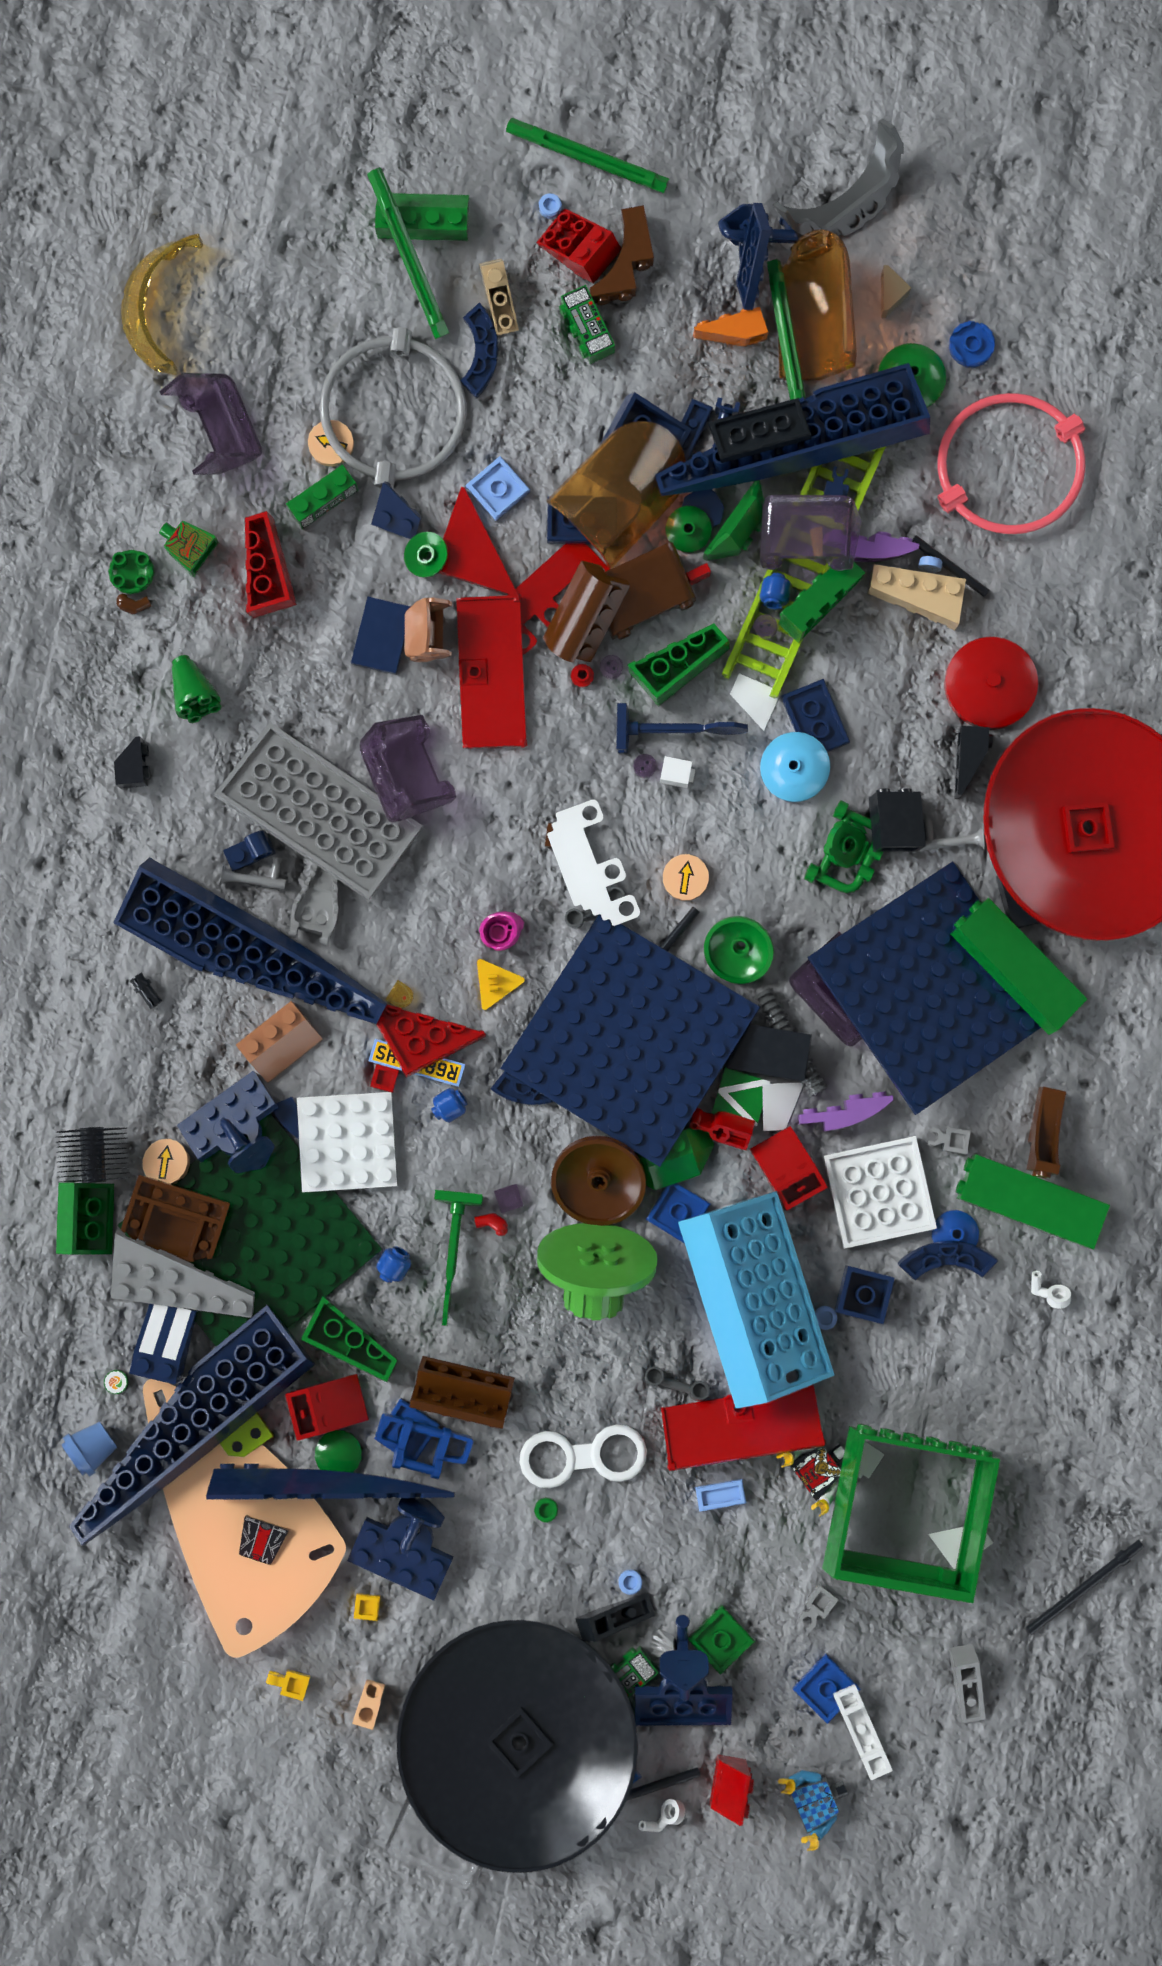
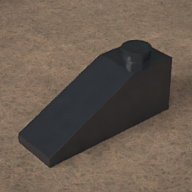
[954,726,993,799]
[575,1593,655,1642]

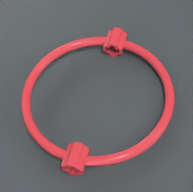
[937,393,1085,534]

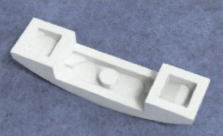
[833,1684,893,1780]

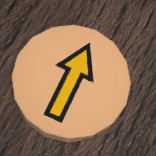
[308,420,354,467]
[663,854,709,901]
[142,1139,190,1185]

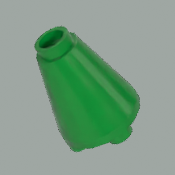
[172,655,222,723]

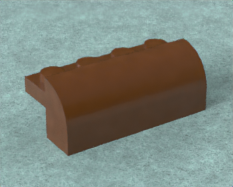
[543,560,630,663]
[409,1356,515,1429]

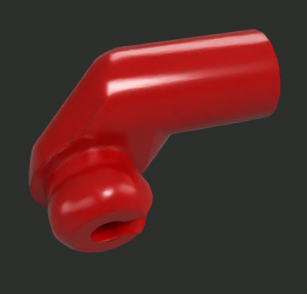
[474,1213,508,1236]

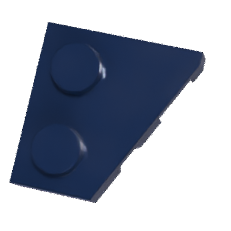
[371,481,422,539]

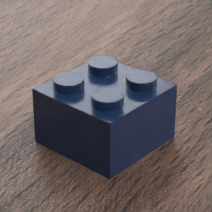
[835,1265,895,1324]

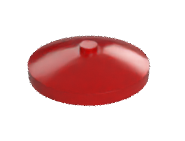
[944,637,1038,730]

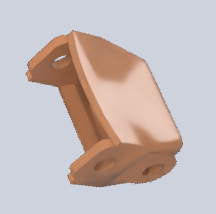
[404,598,452,662]

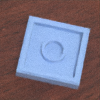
[465,456,530,521]

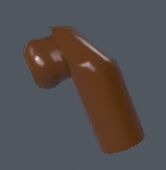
[116,594,152,615]

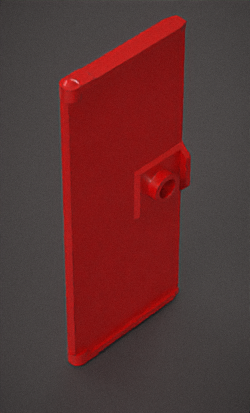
[456,594,527,749]
[661,1384,826,1471]

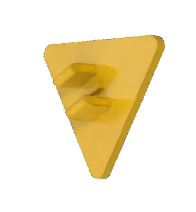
[477,959,525,1010]

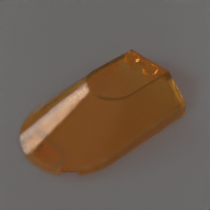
[778,229,857,381]
[546,421,686,569]

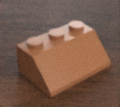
[236,1001,323,1083]

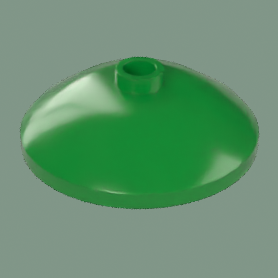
[878,343,946,408]
[704,916,774,984]

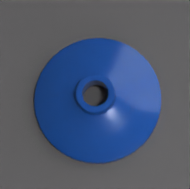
[932,1210,979,1245]

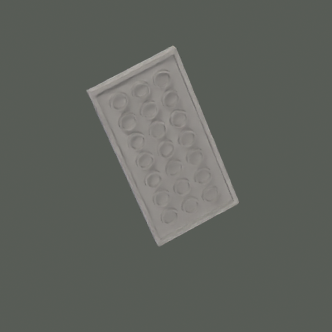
[215,723,423,900]

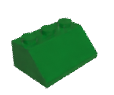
[56,1183,114,1255]

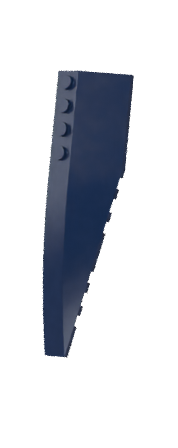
[655,363,931,496]
[113,857,387,1024]
[69,1305,315,1546]

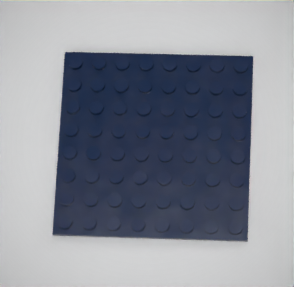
[807,861,1041,1115]
[500,914,760,1167]

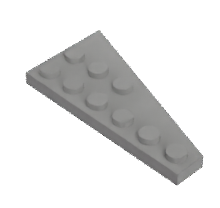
[111,1230,255,1318]

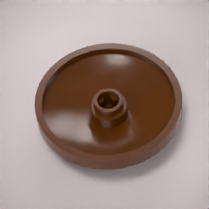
[551,1136,646,1226]

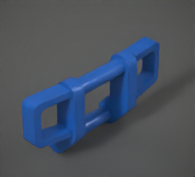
[375,1413,473,1479]

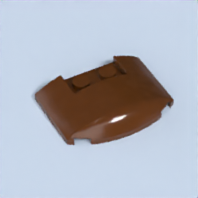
[121,1175,230,1262]

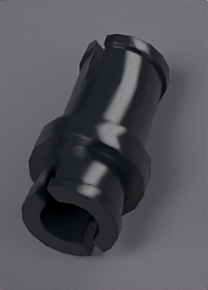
[130,972,163,1010]

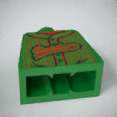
[159,521,219,577]

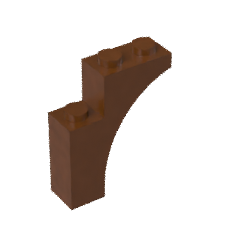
[590,205,654,305]
[1026,1087,1066,1179]

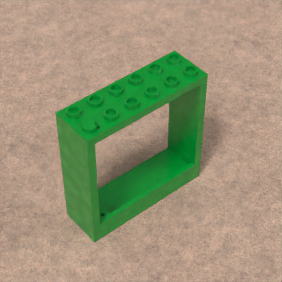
[822,1424,1000,1603]

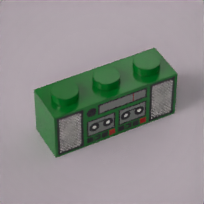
[559,285,615,364]
[286,464,359,529]
[584,1646,659,1698]

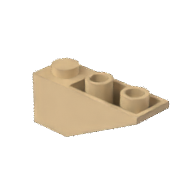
[479,258,519,335]

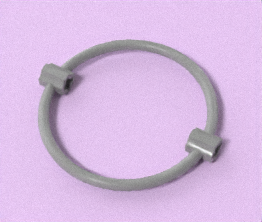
[319,327,467,489]

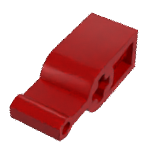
[690,1108,755,1150]

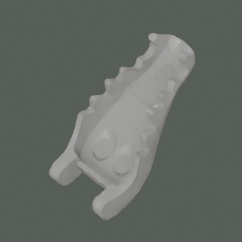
[288,864,338,946]

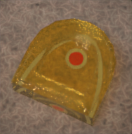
[385,980,413,1008]

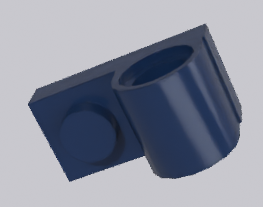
[223,830,276,872]

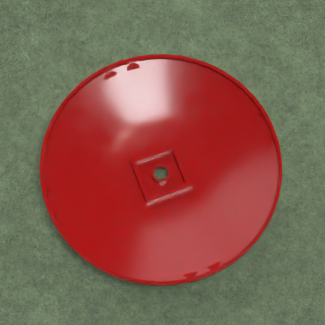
[983,708,1162,941]

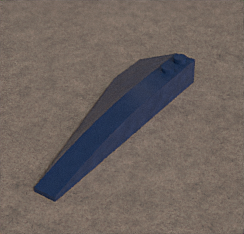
[206,1464,455,1500]

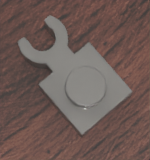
[927,1127,971,1154]
[798,1584,839,1630]

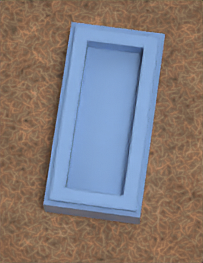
[695,1479,746,1511]

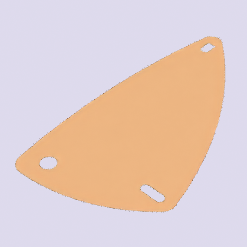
[143,1379,346,1658]

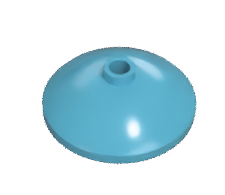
[760,732,830,802]

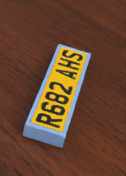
[369,1039,465,1087]

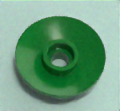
[666,506,712,552]
[404,532,448,578]

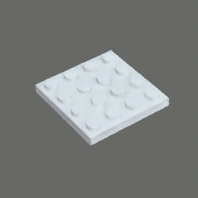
[297,1092,397,1192]
[823,1136,937,1249]

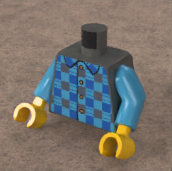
[778,1770,849,1851]

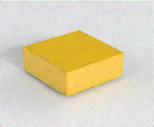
[354,1593,381,1621]

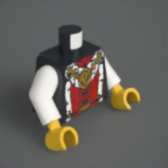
[776,1444,844,1517]

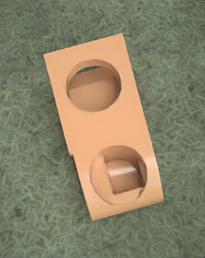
[352,1679,385,1730]

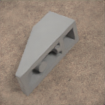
[949,1644,986,1724]

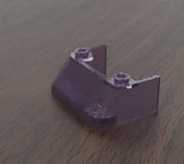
[159,373,262,475]

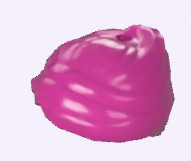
[479,911,524,951]

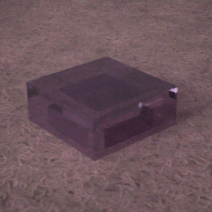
[494,1184,524,1213]

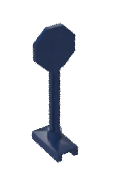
[682,397,740,530]
[616,703,748,753]

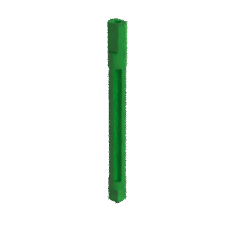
[506,118,669,193]
[367,167,449,339]
[767,259,806,400]

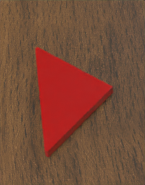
[439,487,518,595]
[376,1004,486,1078]

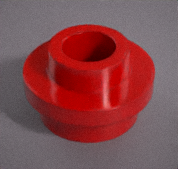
[571,664,594,687]

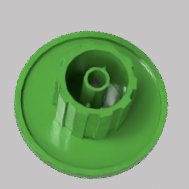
[537,1223,657,1320]

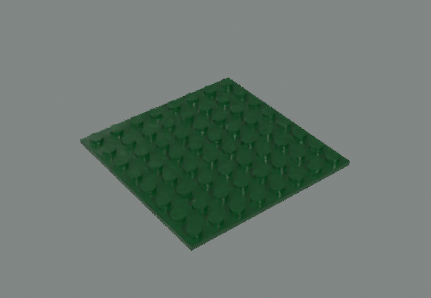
[117,1113,382,1346]

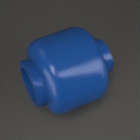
[759,573,792,610]
[431,1088,468,1123]
[376,1246,412,1283]

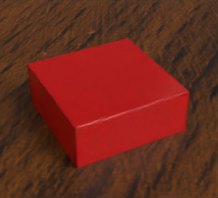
[686,563,711,586]
[370,1064,400,1093]

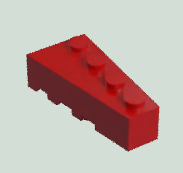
[245,511,297,618]

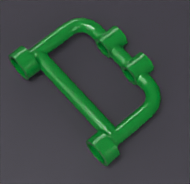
[803,800,883,894]

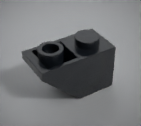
[114,736,151,789]

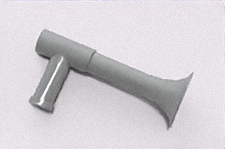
[919,818,985,851]
[219,857,286,890]

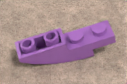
[823,530,920,562]
[798,1092,893,1131]

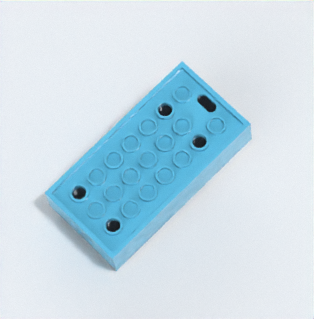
[678,1191,834,1408]

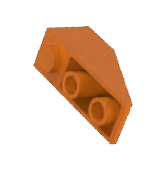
[693,306,768,347]

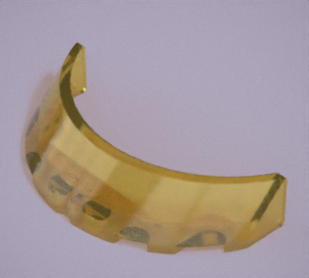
[121,234,203,375]

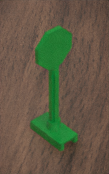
[434,1190,483,1326]

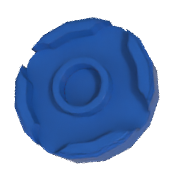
[949,321,995,368]

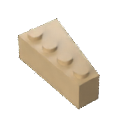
[867,564,966,631]

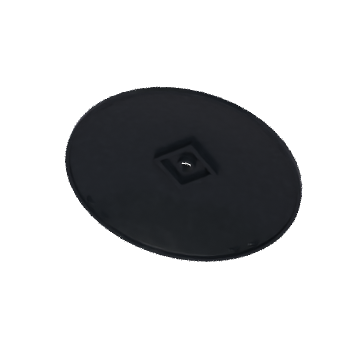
[397,1620,638,1873]

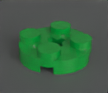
[824,821,869,868]

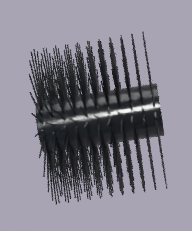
[56,1127,130,1183]

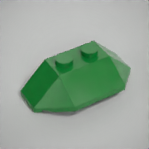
[703,480,766,561]
[635,1128,714,1190]

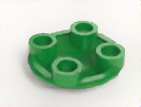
[108,550,155,594]
[315,1430,362,1472]

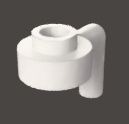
[1031,1271,1071,1309]
[638,1799,685,1832]

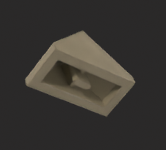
[881,265,911,318]

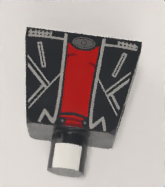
[239,1515,289,1565]

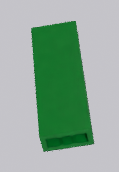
[951,898,1087,1035]
[955,1154,1110,1250]

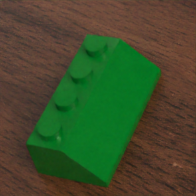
[375,193,469,241]

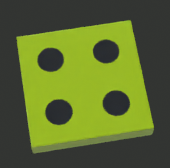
[220,1412,274,1457]

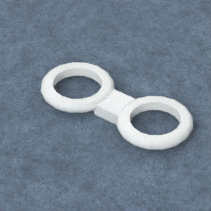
[519,1424,647,1489]

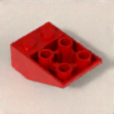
[536,208,622,284]
[750,1126,828,1211]
[285,1374,369,1441]
[709,1754,754,1826]

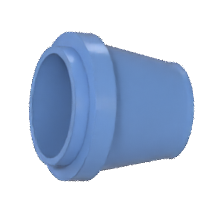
[61,1421,118,1477]

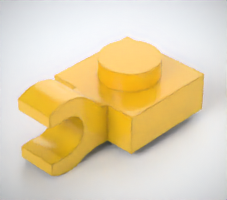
[266,1669,310,1701]

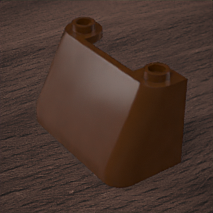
[605,542,696,640]

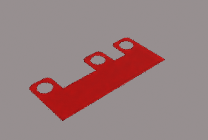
[516,543,610,655]

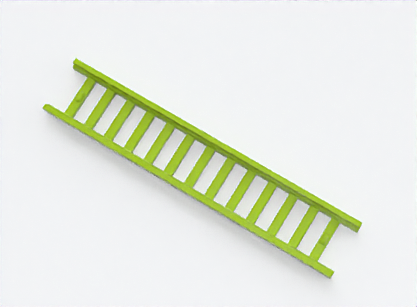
[722,446,886,699]

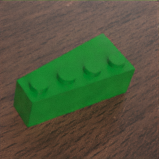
[779,553,865,643]
[627,623,730,707]
[301,1297,398,1383]

